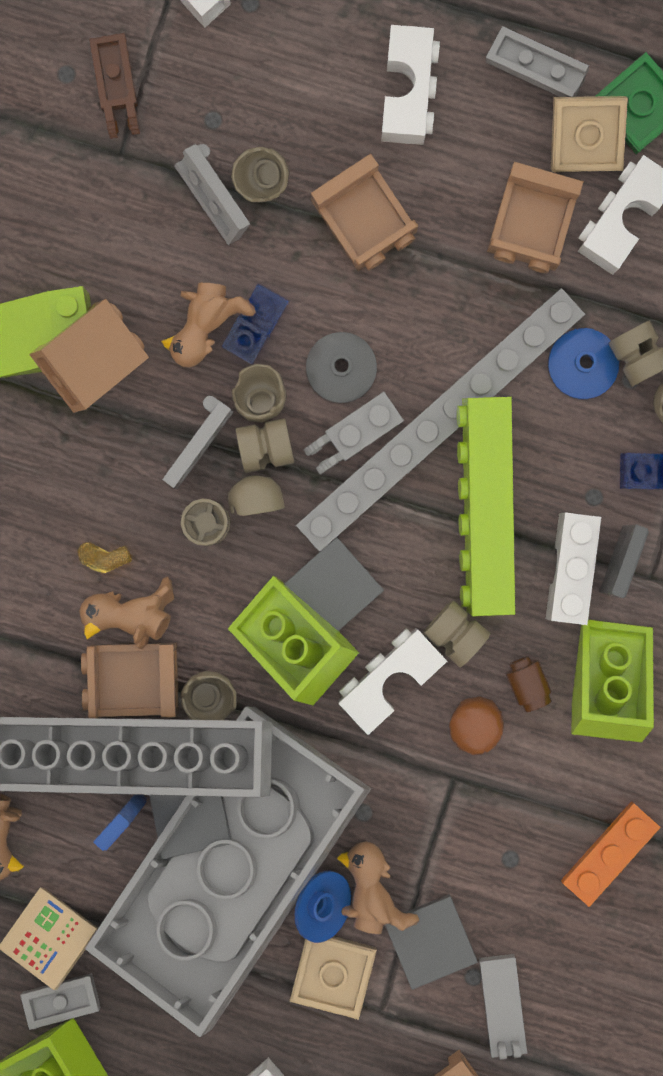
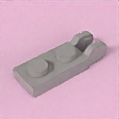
[303,392,404,475]

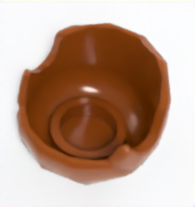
[449,696,504,755]

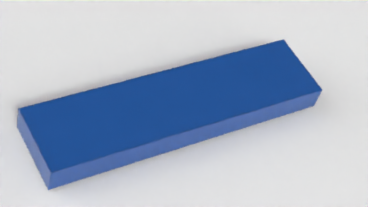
[93,794,147,851]

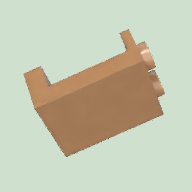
[311,153,418,271]
[487,162,584,273]
[29,299,149,413]
[81,642,179,718]

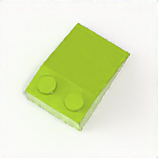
[0,286,91,378]
[228,576,359,706]
[571,620,654,742]
[0,1018,108,1076]

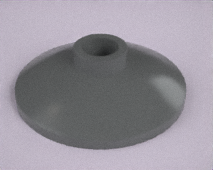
[306,332,377,403]

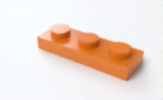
[561,801,661,907]

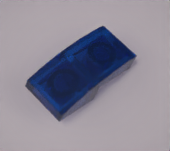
[222,283,290,365]
[620,453,663,490]

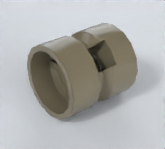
[608,320,663,387]
[236,418,294,473]
[181,499,231,546]
[422,600,491,668]

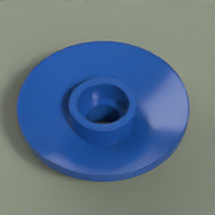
[548,328,619,399]
[295,871,351,943]

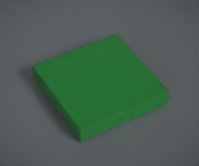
[595,52,663,155]

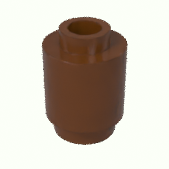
[505,656,552,712]

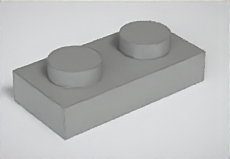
[20,973,101,1030]

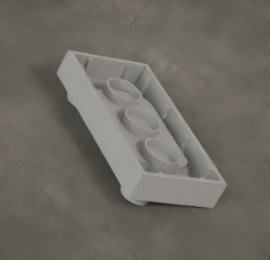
[85,706,371,1037]

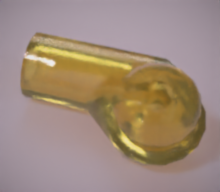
[77,542,133,574]

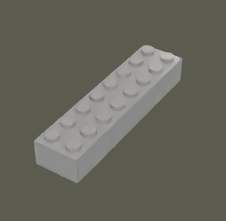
[0,717,272,797]

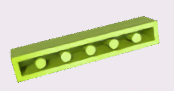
[456,397,515,616]

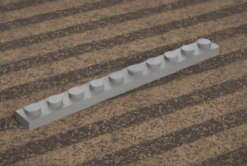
[296,288,585,552]

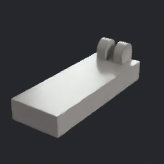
[486,26,589,97]
[174,144,250,245]
[162,396,234,489]
[479,954,527,1060]

